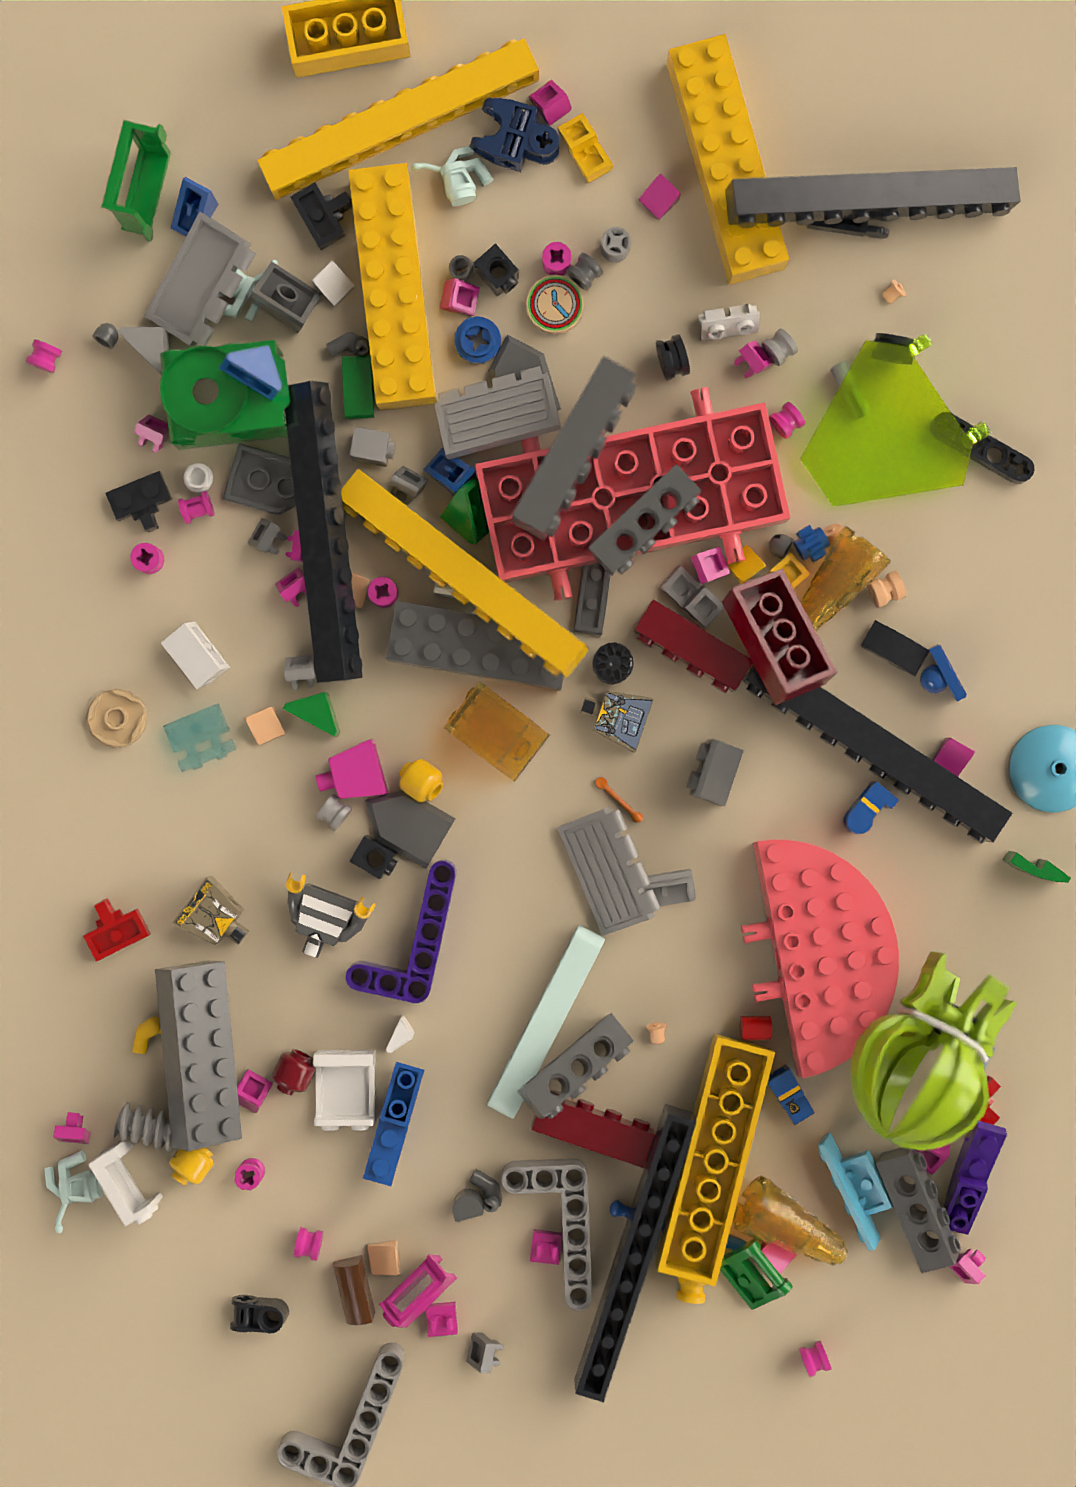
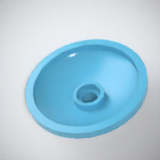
[1009,725,1076,812]

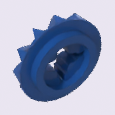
[454,316,501,364]

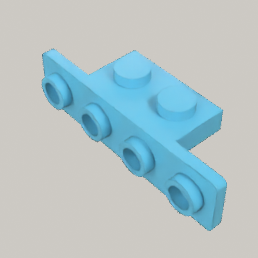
[818,1133,893,1251]

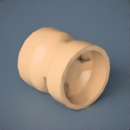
[867,571,906,608]

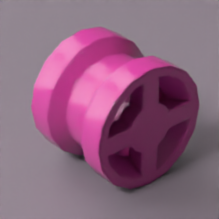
[542,242,572,276]
[26,339,62,373]
[769,402,806,439]
[130,542,164,574]
[368,577,399,608]
[294,1227,324,1261]
[799,1340,832,1378]

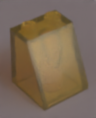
[444,681,550,782]

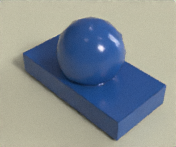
[920,644,967,702]

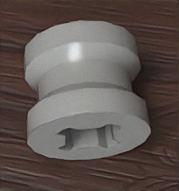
[601,227,631,263]
[761,328,798,366]
[316,794,352,831]

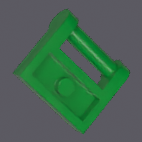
[720,1238,793,1310]

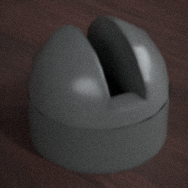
[449,255,474,281]
[92,323,119,349]
[769,534,794,559]

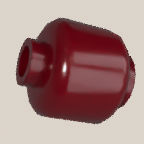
[272,1049,316,1095]

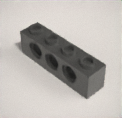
[588,464,701,576]
[517,1013,634,1119]
[876,1147,961,1273]

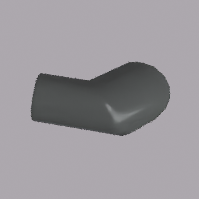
[326,332,370,357]
[469,1169,502,1212]

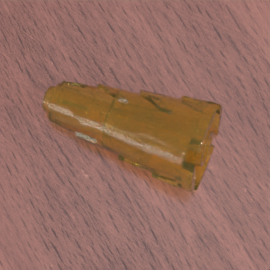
[801,526,891,632]
[733,1176,848,1266]

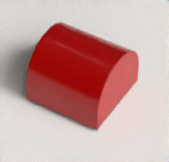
[739,1016,772,1040]

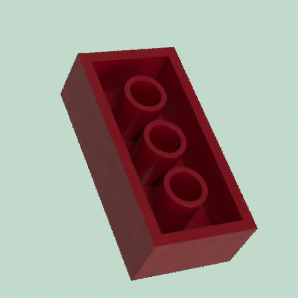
[722,568,837,705]

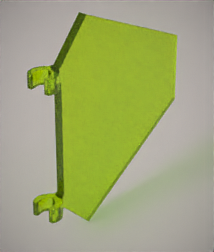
[800,334,991,507]

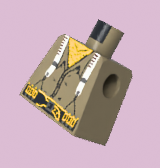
[172,876,249,945]

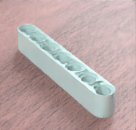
[486,925,605,1119]

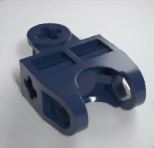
[469,98,559,172]

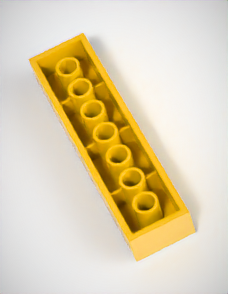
[666,33,790,285]
[348,163,437,411]
[655,1033,775,1287]

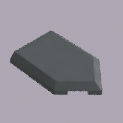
[488,334,561,411]
[223,443,296,515]
[365,790,456,869]

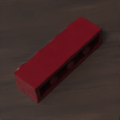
[633,599,753,694]
[531,1090,655,1168]

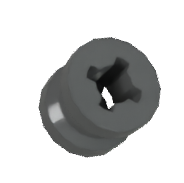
[566,252,603,291]

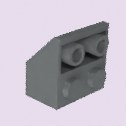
[686,739,744,806]

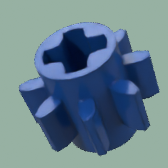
[793,525,830,563]

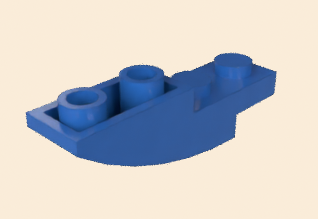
[362,1062,424,1187]

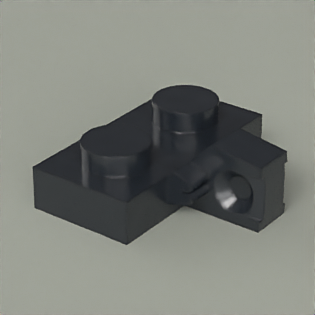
[290,182,353,250]
[105,471,172,533]

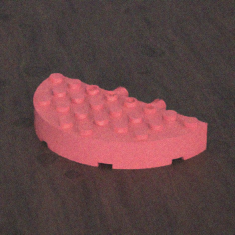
[741,840,899,1078]

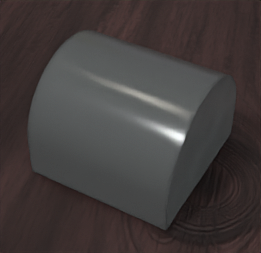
[453,1189,484,1222]

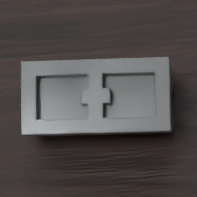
[643,869,696,906]

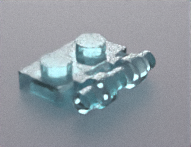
[163,704,237,772]

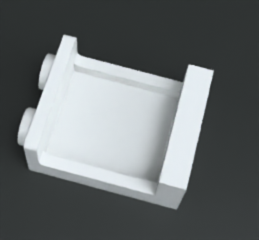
[313,1050,376,1131]
[88,1138,163,1226]

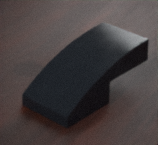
[861,620,930,676]

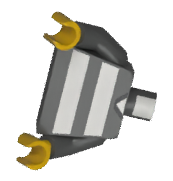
[286,872,376,958]

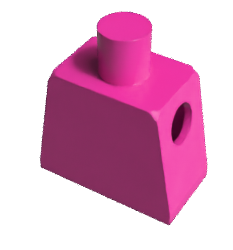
[315,739,389,799]

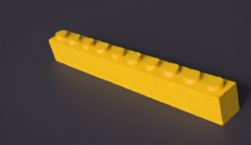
[257,38,539,201]
[341,469,589,678]

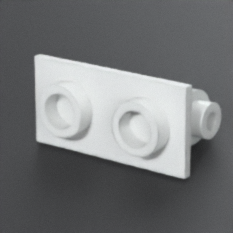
[698,303,760,341]

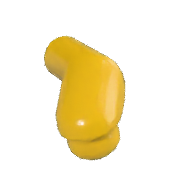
[132,1016,161,1054]

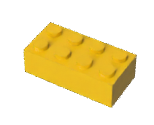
[281,0,411,78]

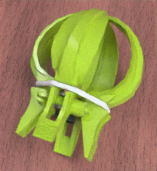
[851,951,1017,1150]

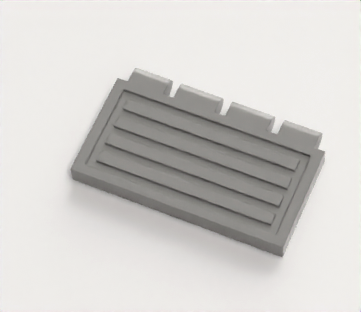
[144,212,256,347]
[434,366,561,460]
[557,807,660,936]

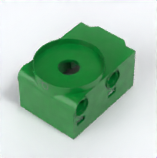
[160,340,290,450]

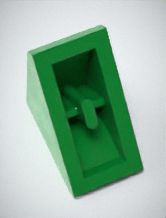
[440,478,489,544]
[282,692,340,737]

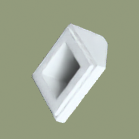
[312,261,355,307]
[386,1015,415,1053]

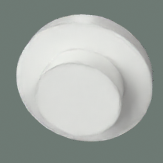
[184,463,214,493]

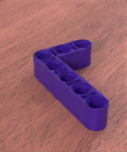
[345,860,457,1003]

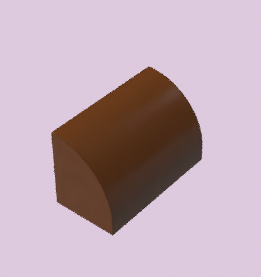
[333,1255,375,1325]

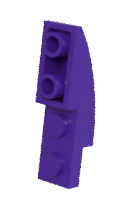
[943,1121,1007,1235]

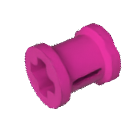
[178,491,215,524]
[234,1158,265,1190]

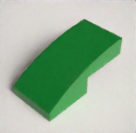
[342,355,374,419]
[1002,851,1071,883]

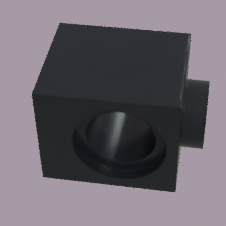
[473,243,519,297]
[349,835,398,879]

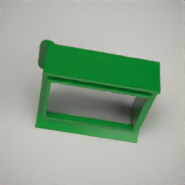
[101,120,171,242]

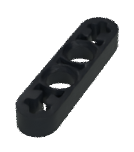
[929,412,1035,484]

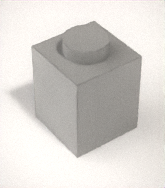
[350,427,396,467]

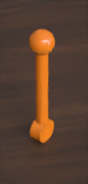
[596,777,643,823]

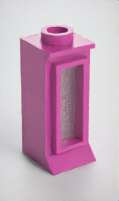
[379,1254,457,1328]

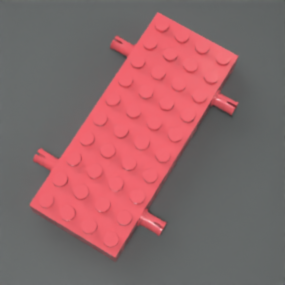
[475,387,790,601]

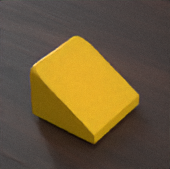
[726,545,766,585]

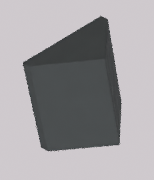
[248,261,321,333]

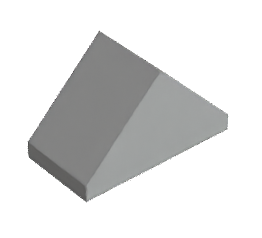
[118,327,170,375]

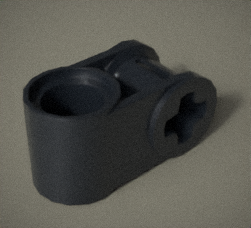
[230,1295,289,1334]

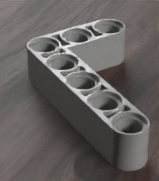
[501,1159,592,1311]
[277,1342,405,1487]

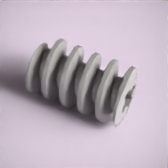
[114,1102,174,1152]

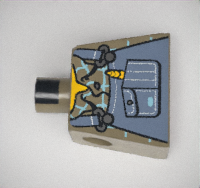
[580,691,654,752]

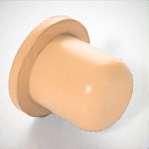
[882,280,906,303]
[823,524,844,547]
[646,1022,667,1044]

